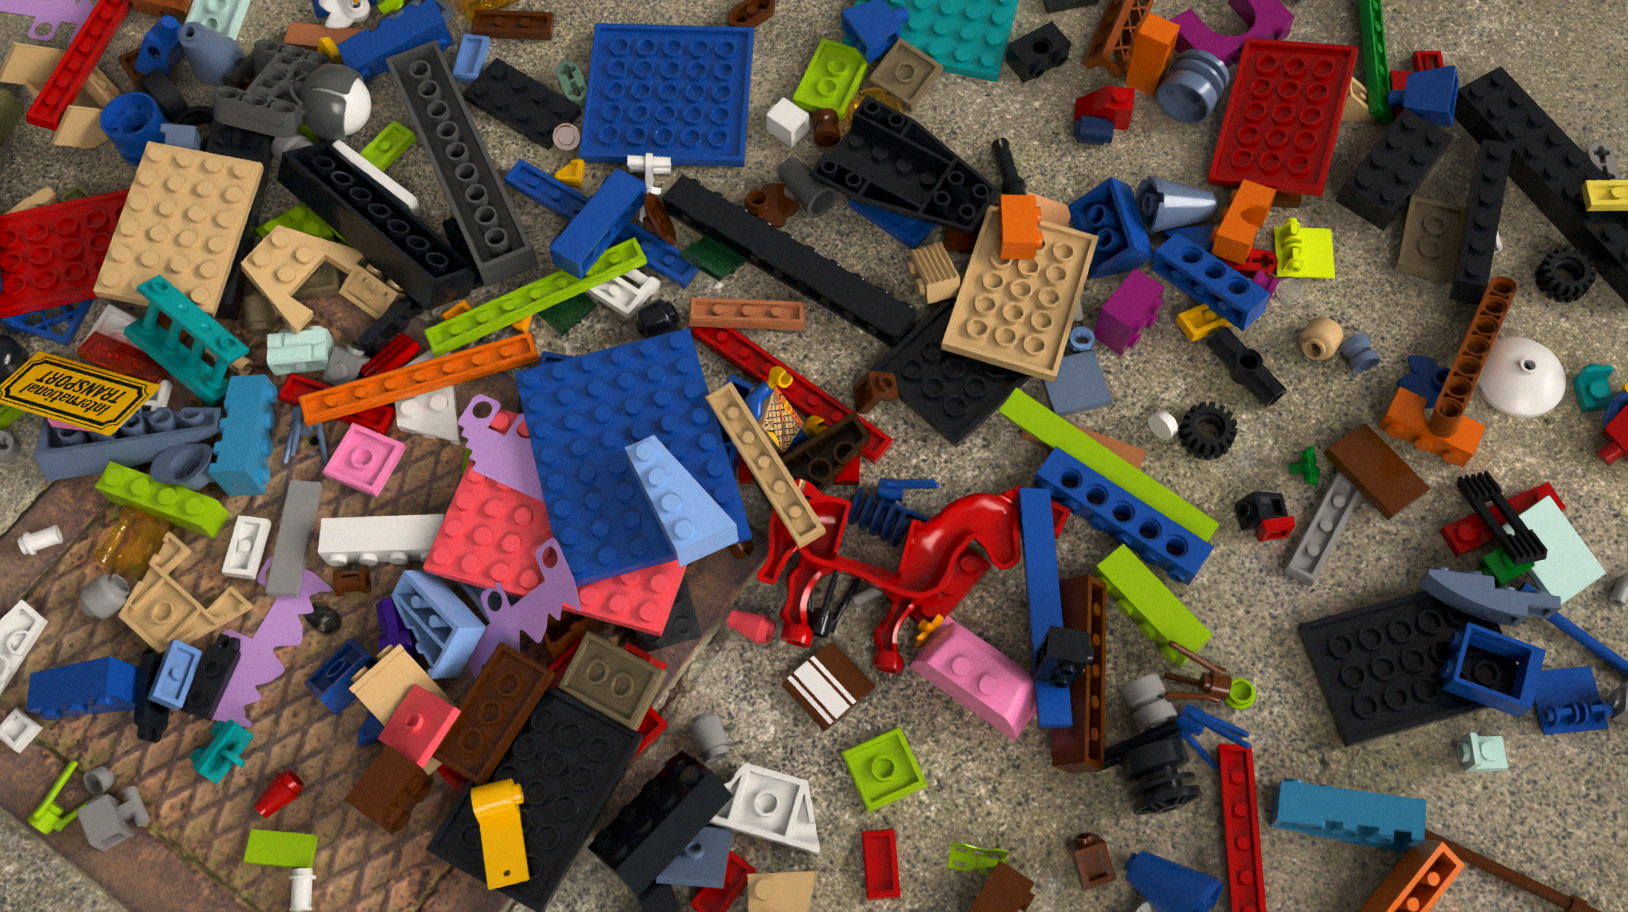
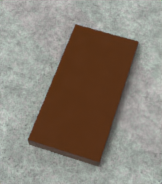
[432,642,556,786]

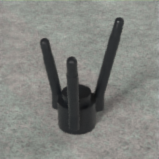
[807,570,861,638]

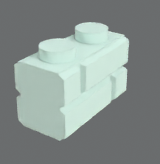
[267,326,334,375]

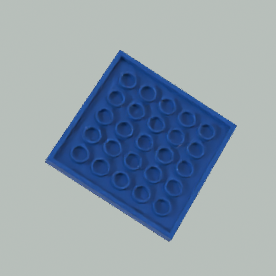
[579,23,754,167]

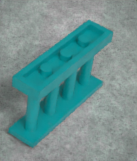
[124,275,250,408]

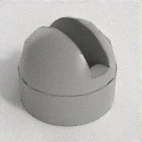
[83,766,114,796]

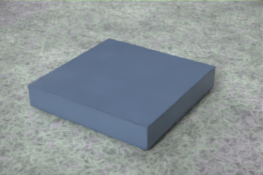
[1041,350,1112,417]

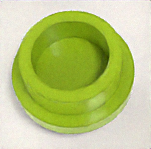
[1225,678,1256,710]

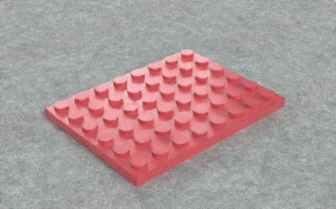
[423,409,687,637]

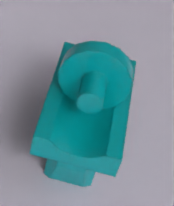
[190,719,254,784]

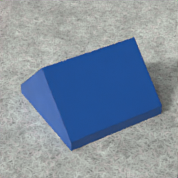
[304,638,378,716]

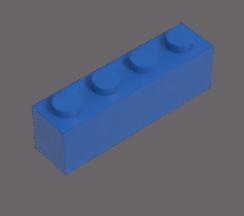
[549,168,647,280]

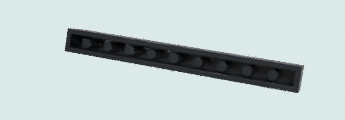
[662,174,917,348]

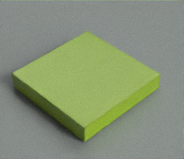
[841,726,928,814]

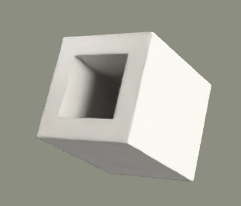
[766,97,809,148]

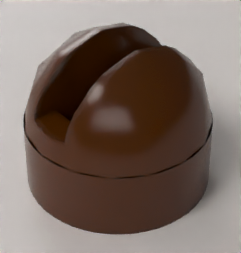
[727,540,754,560]

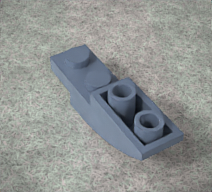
[1419,567,1561,627]

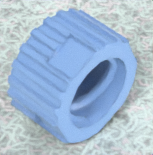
[1068,326,1095,354]

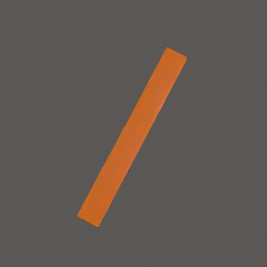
[298,332,539,427]

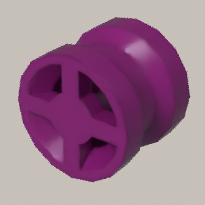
[1252,269,1280,304]

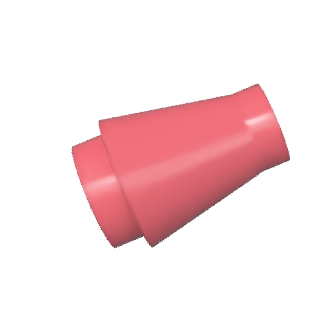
[727,609,776,645]

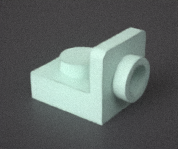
[1457,732,1508,772]

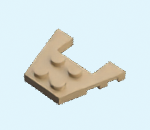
[241,225,366,335]
[118,531,254,657]

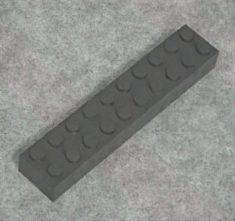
[385,40,538,287]

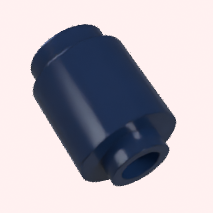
[1073,115,1115,146]

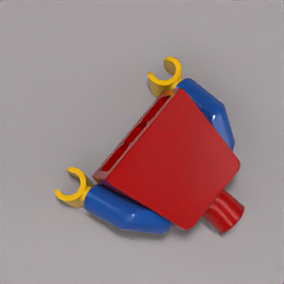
[1596,383,1628,465]

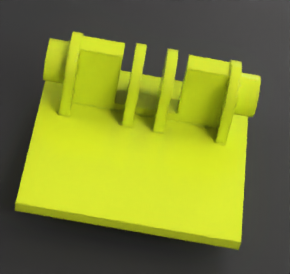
[1274,218,1335,279]

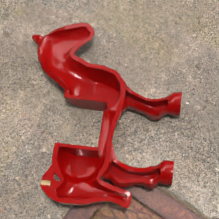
[756,479,1021,675]

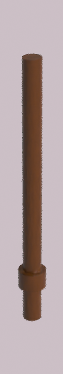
[1425,829,1601,912]

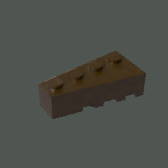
[751,412,871,512]

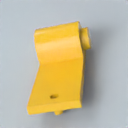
[471,778,530,890]

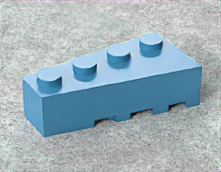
[208,374,278,496]
[1269,778,1427,854]

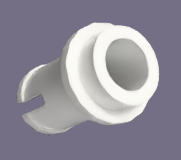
[18,525,63,555]
[288,868,316,912]

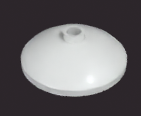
[1477,337,1566,418]

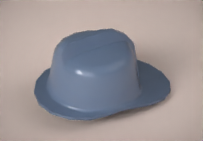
[150,443,216,491]

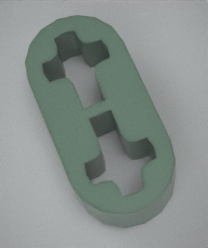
[556,61,588,108]

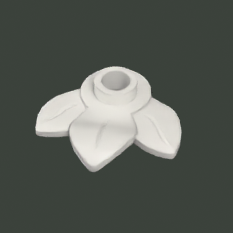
[318,0,371,29]

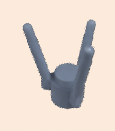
[282,406,330,466]

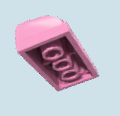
[910,616,1036,741]

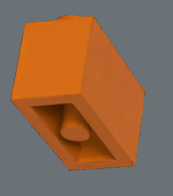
[997,194,1043,260]

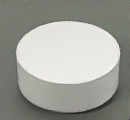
[1148,410,1178,440]

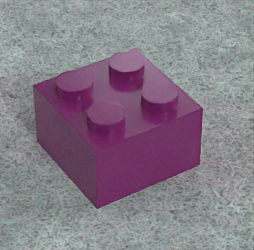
[1094,268,1165,356]

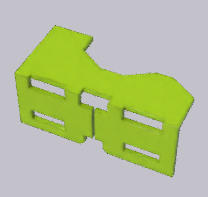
[947,842,1009,876]

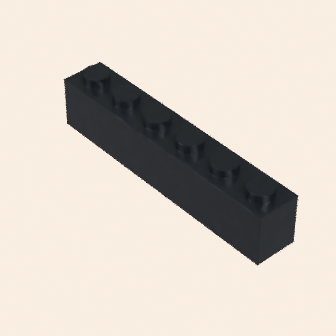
[1449,139,1513,305]

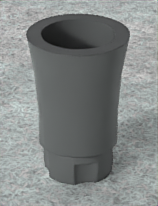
[777,157,838,218]

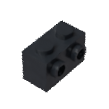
[1033,625,1094,689]

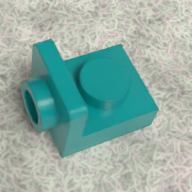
[1572,363,1614,412]

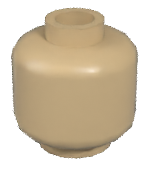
[1299,317,1344,361]

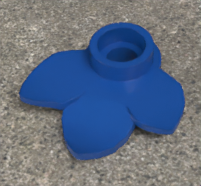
[1396,355,1450,409]

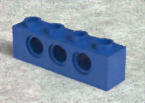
[1151,232,1270,331]

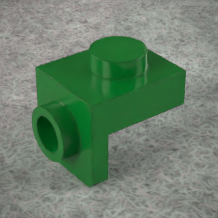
[1479,547,1535,588]

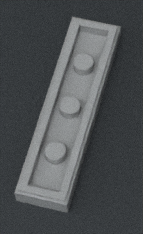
[1283,471,1361,587]
[265,480,323,598]

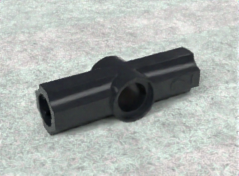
[1206,327,1287,407]

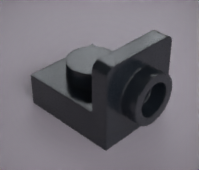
[1235,491,1288,531]

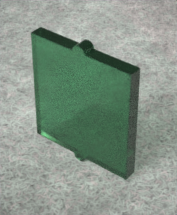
[679,236,746,281]
[537,292,597,336]

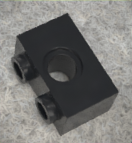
[1006,21,1071,83]

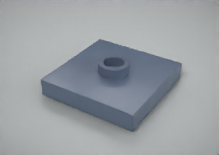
[656,827,732,889]

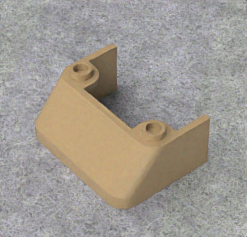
[0,42,122,149]

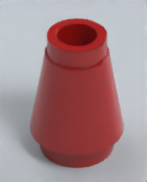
[254,769,305,818]

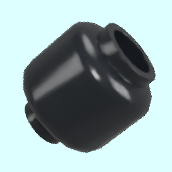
[635,298,680,338]

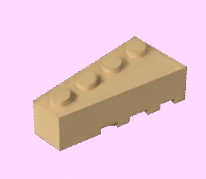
[748,871,816,912]

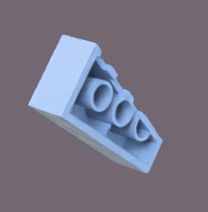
[625,435,739,567]

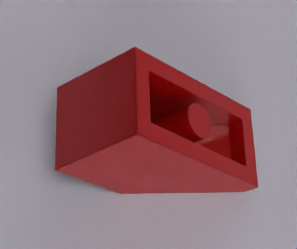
[1073,85,1135,130]

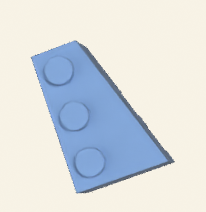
[391,570,486,679]

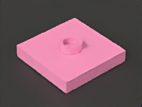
[322,422,406,498]

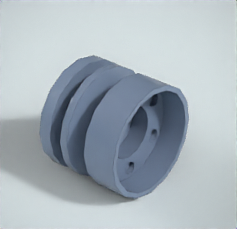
[1156,49,1230,124]

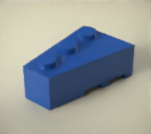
[26,656,140,720]

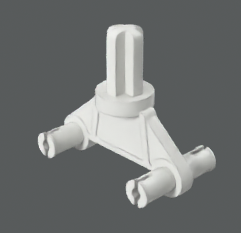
[627,153,671,222]

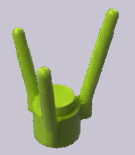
[27,760,99,834]

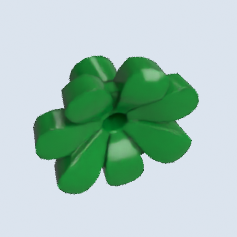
[1289,446,1321,486]

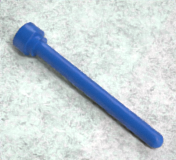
[1516,582,1628,677]

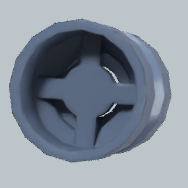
[1340,333,1380,374]

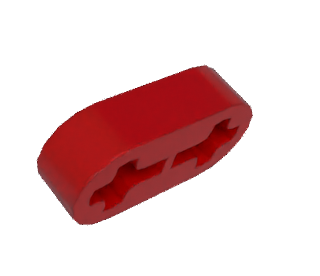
[1221,249,1278,278]

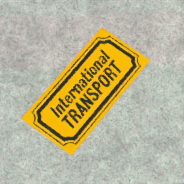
[0,351,162,436]

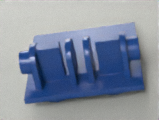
[1534,666,1613,735]

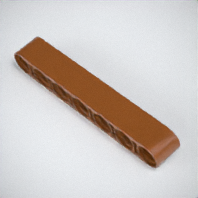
[1429,276,1517,438]

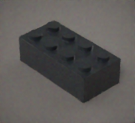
[1336,108,1454,231]
[587,750,733,897]

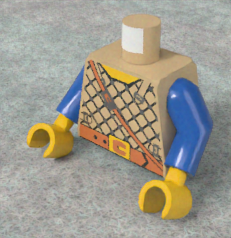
[744,366,828,456]

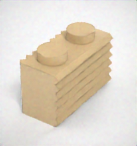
[906,242,961,304]

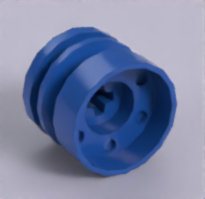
[100,92,169,167]

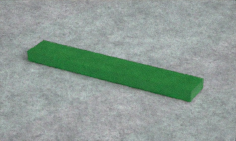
[1359,0,1393,125]

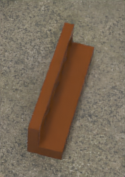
[1082,0,1154,79]

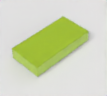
[243,829,319,869]

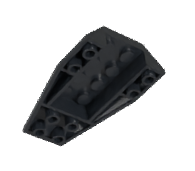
[809,95,999,234]

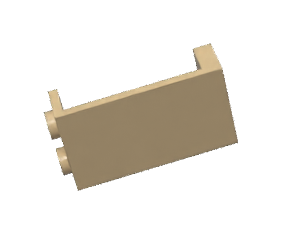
[349,644,457,775]

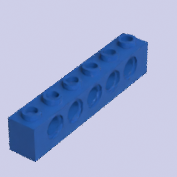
[1033,446,1214,586]

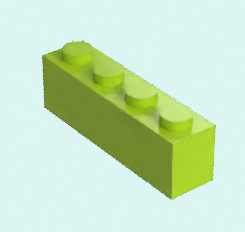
[95,461,229,540]
[1092,543,1213,668]

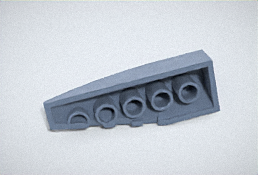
[33,407,223,481]

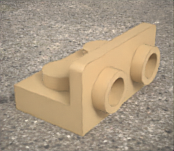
[339,263,409,320]

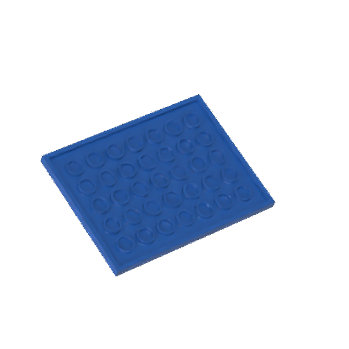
[514,328,752,587]

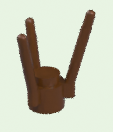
[1164,640,1232,703]

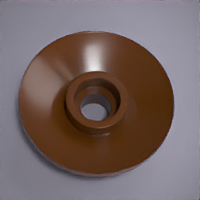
[643,192,676,245]

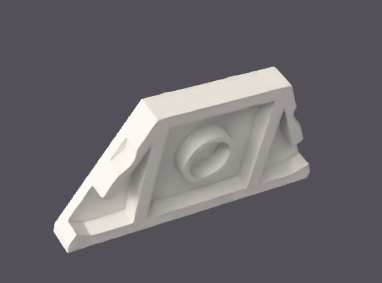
[395,349,462,445]
[709,763,820,856]

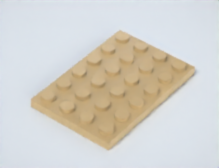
[93,141,264,318]
[941,205,1099,383]

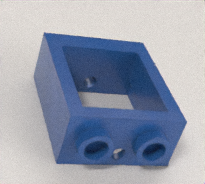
[1441,622,1546,718]

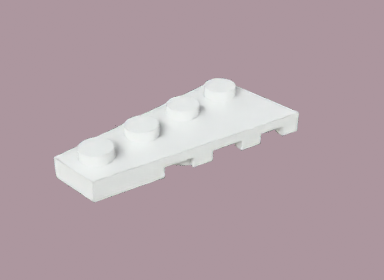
[0,599,48,696]

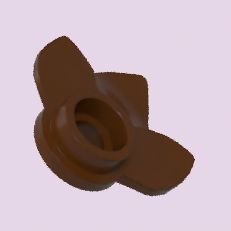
[744,183,800,228]

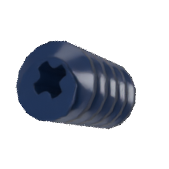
[847,487,911,548]

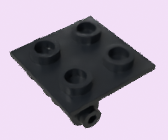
[635,577,702,652]

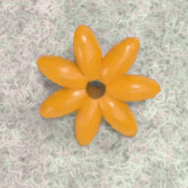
[915,614,944,648]

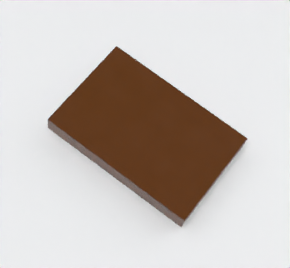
[1323,423,1431,520]

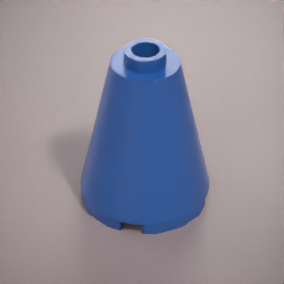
[1124,850,1224,912]

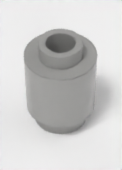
[689,712,730,763]

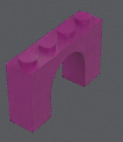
[1169,0,1295,68]

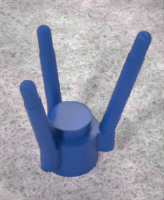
[877,477,939,523]
[1175,703,1251,770]

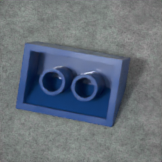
[1068,177,1154,278]

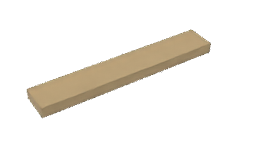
[705,382,826,549]

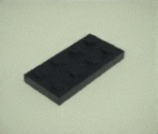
[462,58,582,150]

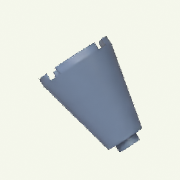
[178,22,244,86]
[1135,176,1218,234]

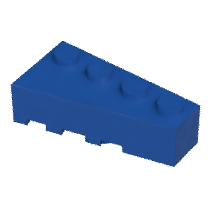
[337,0,454,83]

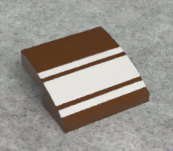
[782,641,875,732]

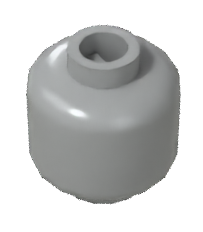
[80,574,131,619]

